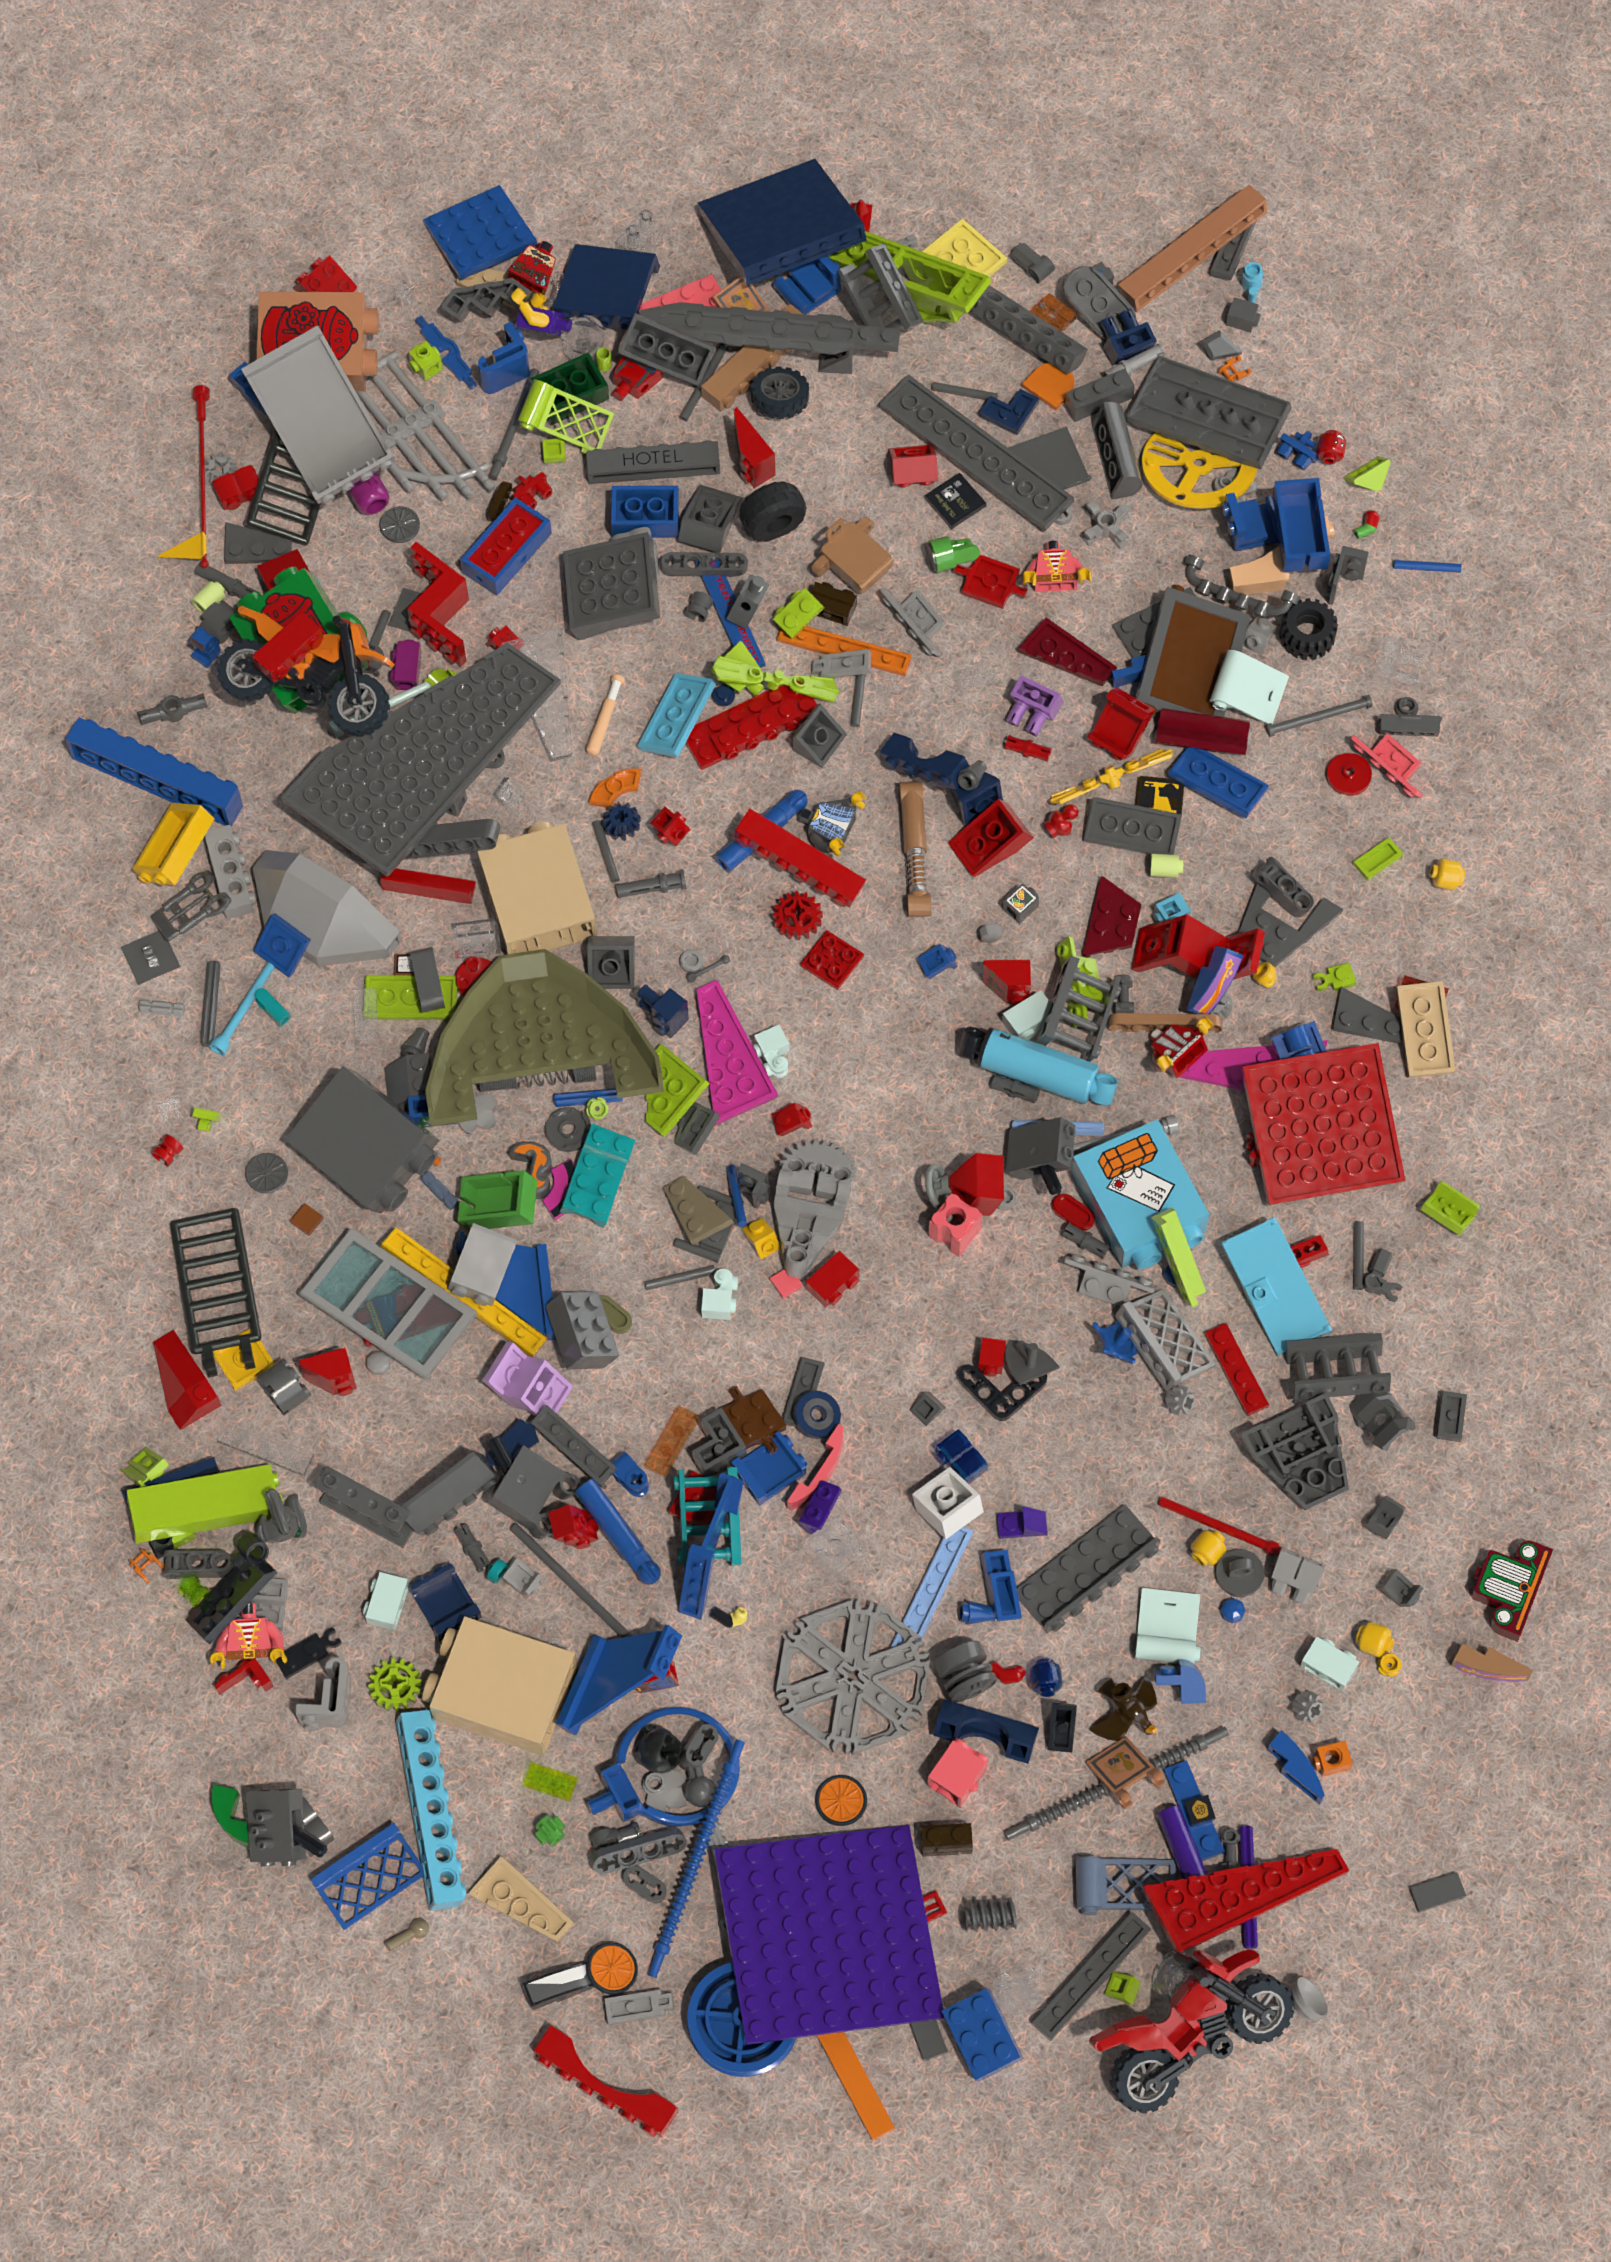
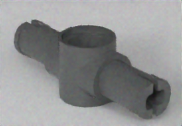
[138,693,208,725]

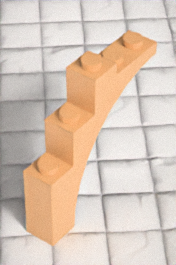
[1228,509,1334,595]

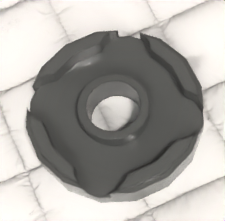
[545,1107,591,1152]

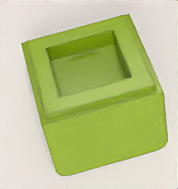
[1104,1972,1141,2006]

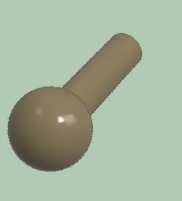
[385,1918,429,1951]

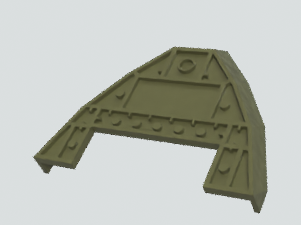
[425,949,664,1127]

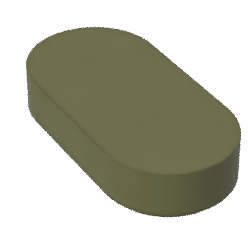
[599,1295,632,1334]

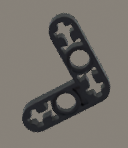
[958,1365,1047,1421]

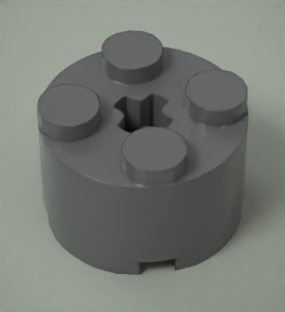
[256,1358,311,1415]

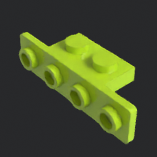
[1057,936,1103,1028]

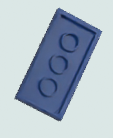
[1168,747,1269,819]

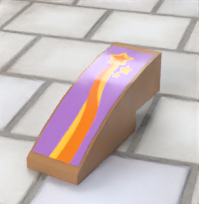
[1451,1643,1533,1682]

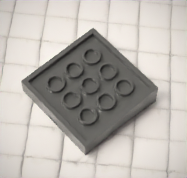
[563,532,660,640]

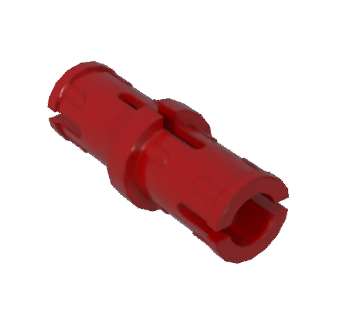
[1005,735,1052,762]

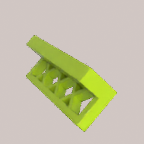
[1151,1207,1206,1307]

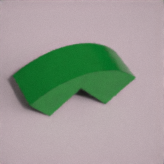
[212,1785,249,1848]

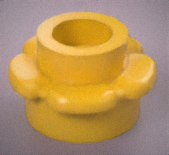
[1377,1653,1402,1677]

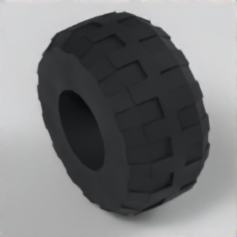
[739,481,807,542]

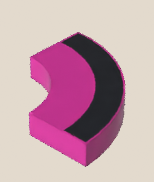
[542,1159,575,1221]

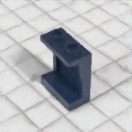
[409,1563,482,1642]

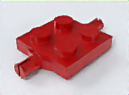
[954,555,1028,609]

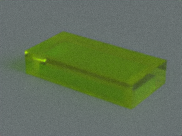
[523,1762,578,1802]

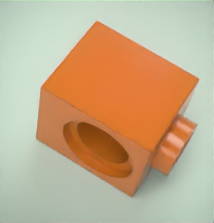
[1313,1740,1353,1777]

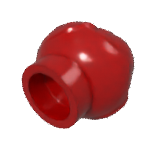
[1044,804,1079,838]

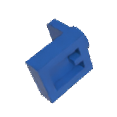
[917,944,958,979]

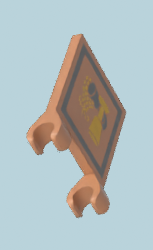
[712,276,771,346]
[1086,1737,1165,1809]

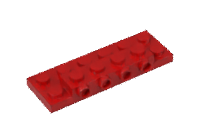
[686,681,817,770]

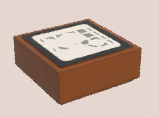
[395,954,415,975]

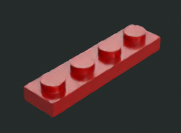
[1205,1323,1269,1416]

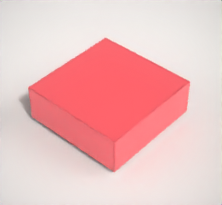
[770,1269,803,1299]

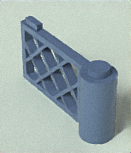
[1076,1856,1176,1915]

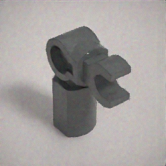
[1363,1248,1402,1302]

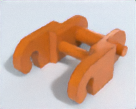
[1218,355,1252,382]
[128,1548,165,1584]

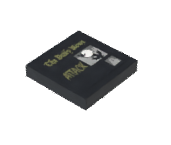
[925,473,986,529]

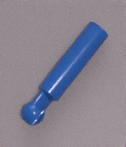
[715,790,808,873]
[574,1478,661,1585]

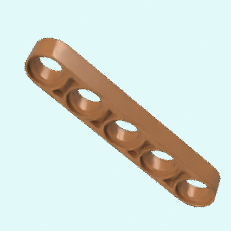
[1109,1013,1223,1033]

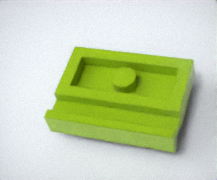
[120,1447,169,1487]

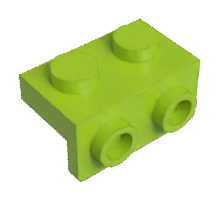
[773,588,824,639]
[1421,1181,1480,1236]

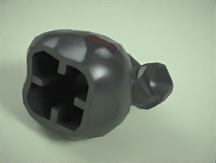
[633,1725,682,1773]

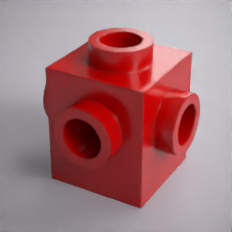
[650,806,691,846]

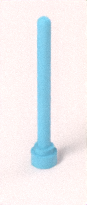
[209,962,275,1056]

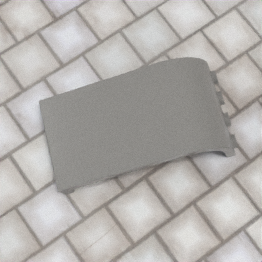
[241,325,395,504]

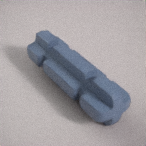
[421,1171,459,1210]

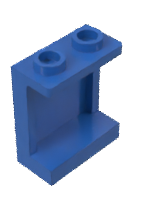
[731,1431,807,1506]

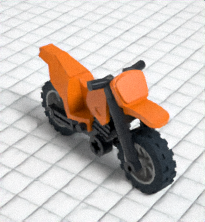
[217,606,395,736]

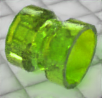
[178,1575,211,1608]

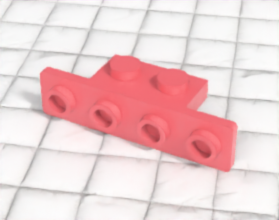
[1351,733,1423,798]

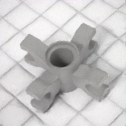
[1083,500,1130,549]

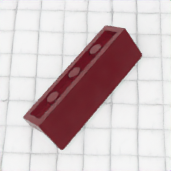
[1156,708,1250,755]

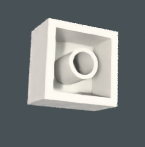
[912,1467,984,1539]

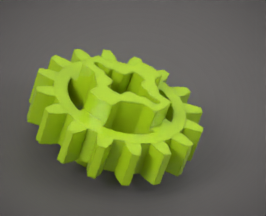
[368,1658,422,1712]

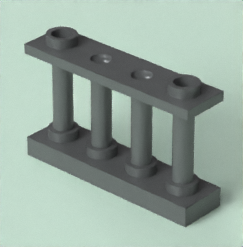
[837,243,924,330]
[1037,955,1121,1062]
[1286,1333,1391,1400]
[315,1466,414,1548]

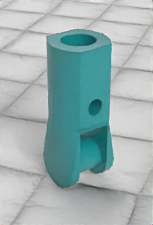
[255,988,291,1027]

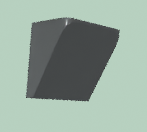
[910,1392,946,1426]

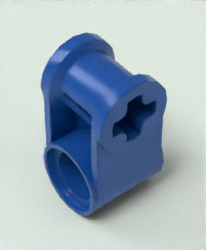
[611,1451,649,1497]

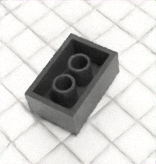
[546,1292,620,1370]

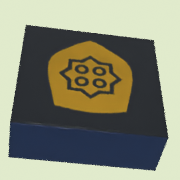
[1184,1795,1216,1827]

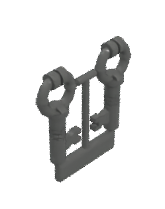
[150,870,232,941]

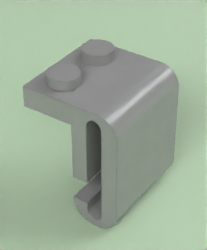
[296,1658,352,1731]

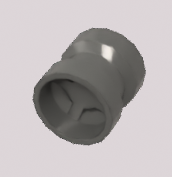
[685,591,714,622]

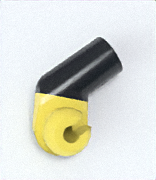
[710,1607,748,1628]

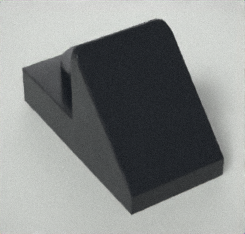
[1048,1702,1077,1753]

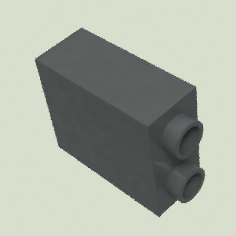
[285,1066,440,1214]

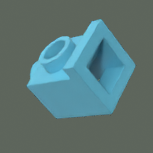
[1153,893,1191,923]

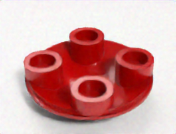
[455,956,493,996]

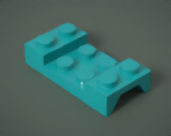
[559,1123,636,1228]

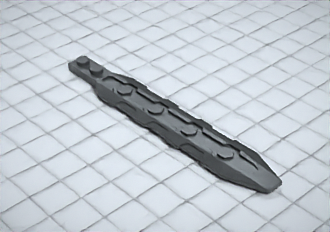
[639,302,900,355]

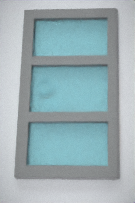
[300,1228,477,1380]

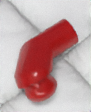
[991,1661,1026,1684]

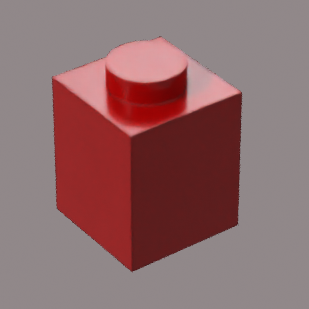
[978,1337,1006,1377]

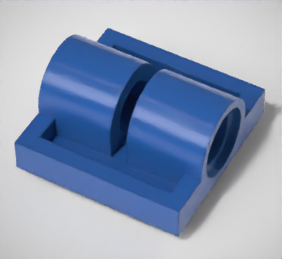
[1270,1021,1327,1060]

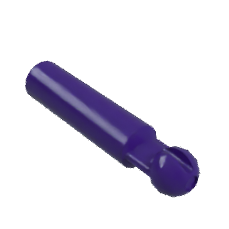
[1157,1806,1207,1879]

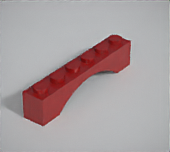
[534,2025,679,2137]

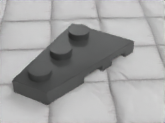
[225,522,292,564]
[1333,987,1403,1044]

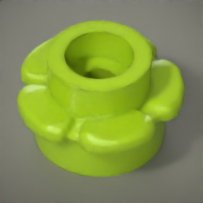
[586,1097,609,1120]

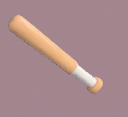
[586,674,625,756]

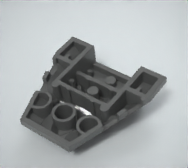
[1240,1392,1349,1510]

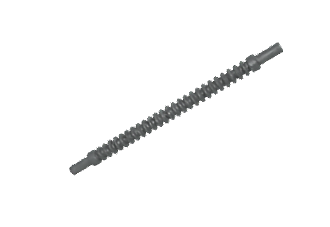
[1004,1726,1229,1841]

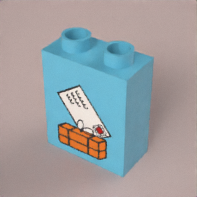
[1071,1119,1209,1270]

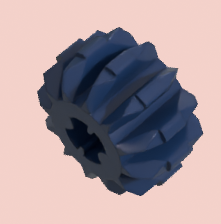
[602,801,641,841]

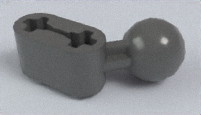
[679,1724,719,1807]

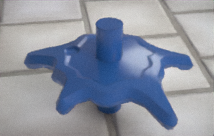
[1093,1320,1138,1364]

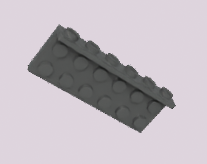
[1017,1504,1160,1633]

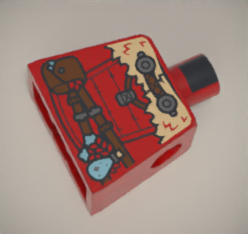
[507,241,556,296]

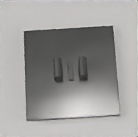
[121,930,181,985]

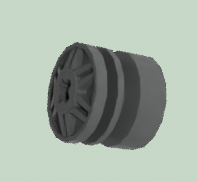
[934,1641,998,1702]

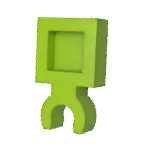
[1313,963,1356,992]

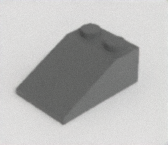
[678,485,742,553]

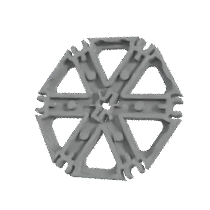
[776,1599,930,1755]

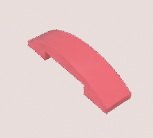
[787,1424,843,1511]

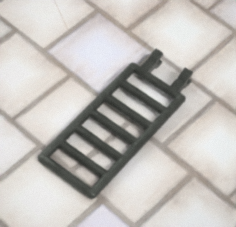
[246,429,322,546]
[170,1208,262,1378]

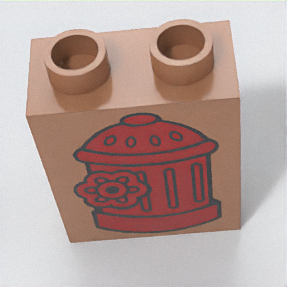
[257,292,379,391]

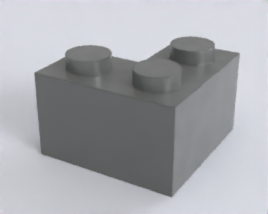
[692,1408,747,1477]

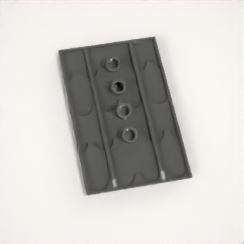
[1127,356,1292,469]

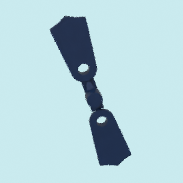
[438,1419,539,1525]

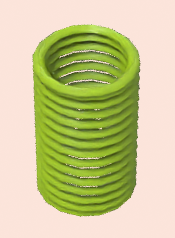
[596,347,611,372]

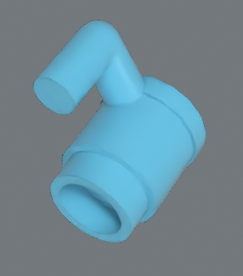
[1241,262,1263,303]

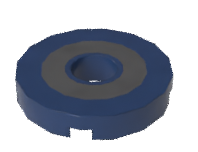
[793,1391,841,1439]

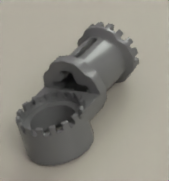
[591,1822,642,1851]

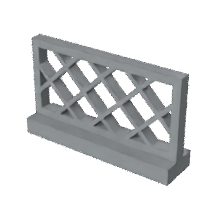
[1115,1289,1216,1392]

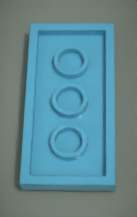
[637,673,716,758]

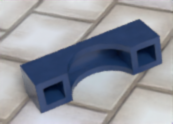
[879,732,969,790]
[933,1700,1039,1764]

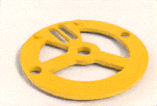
[1142,432,1257,509]

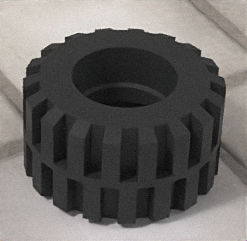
[1279,598,1338,660]

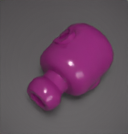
[348,472,390,515]

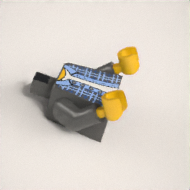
[799,791,867,856]

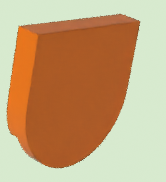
[1022,362,1074,411]

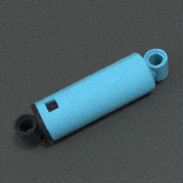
[959,1027,1118,1105]

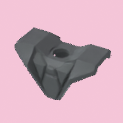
[1350,1392,1416,1451]

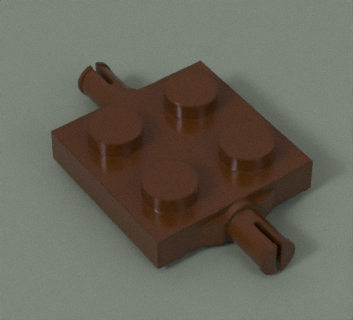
[722,1386,787,1454]

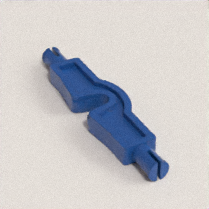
[415,315,477,390]

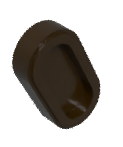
[488,481,512,521]

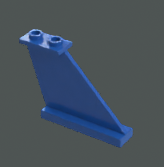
[456,1231,557,1341]
[678,1473,744,1620]
[556,1624,682,1736]

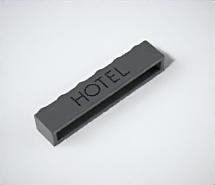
[586,440,720,484]

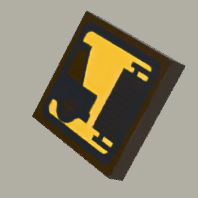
[1137,776,1184,824]

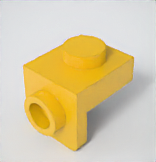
[742,1218,780,1259]

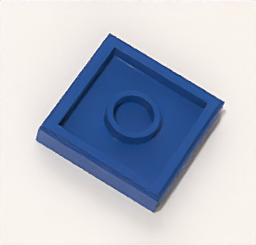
[253,913,311,977]

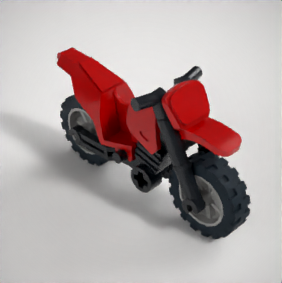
[1089,1950,1294,2114]

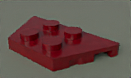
[1083,876,1142,958]

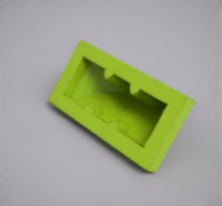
[1343,456,1391,491]

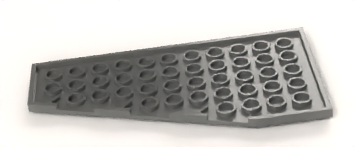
[281,643,561,877]

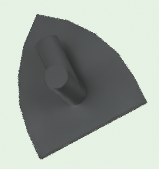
[1005,1340,1060,1385]

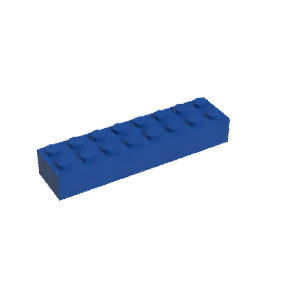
[65,717,243,826]

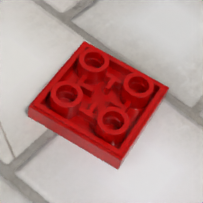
[800,930,864,991]

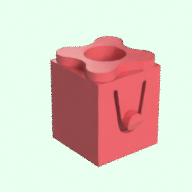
[929,1193,982,1257]
[928,1738,989,1808]

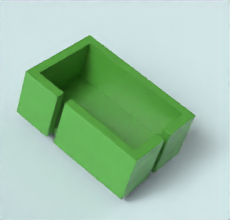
[458,1170,537,1230]

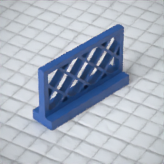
[311,1823,423,1930]

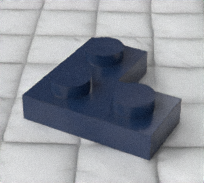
[979,389,1039,435]

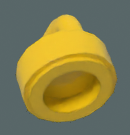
[1253,962,1276,988]

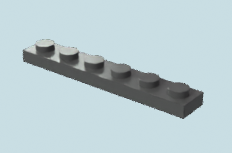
[1032,1912,1151,2041]

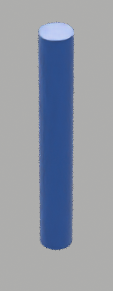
[1394,560,1462,573]
[726,1165,747,1227]

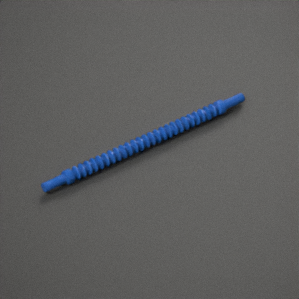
[647,1739,745,1978]

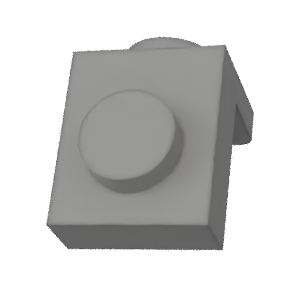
[1243,616,1277,654]
[500,1558,543,1595]

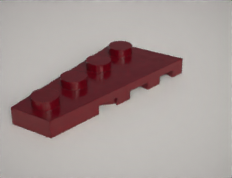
[1018,617,1117,686]

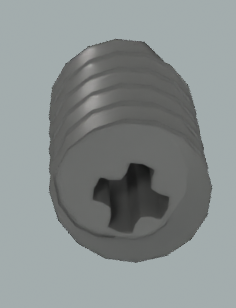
[965,1897,1017,1932]

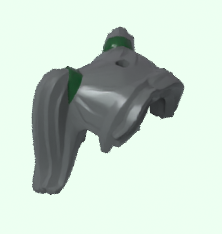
[257,1489,307,1544]

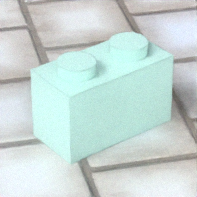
[1002,990,1050,1040]
[363,1572,410,1631]
[1300,1637,1359,1692]

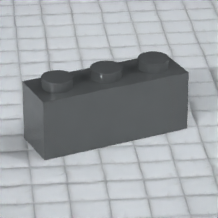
[1065,368,1135,422]

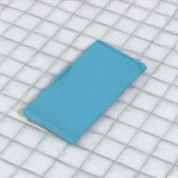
[1221,1217,1333,1356]

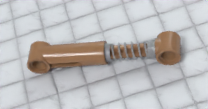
[900,781,932,917]

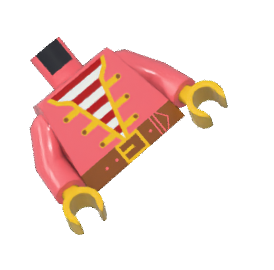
[1022,540,1092,592]
[210,1603,287,1669]

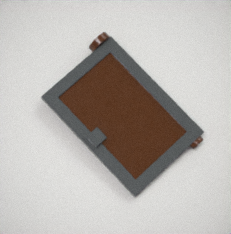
[1136,585,1251,718]

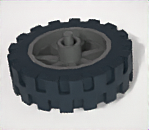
[751,366,809,419]

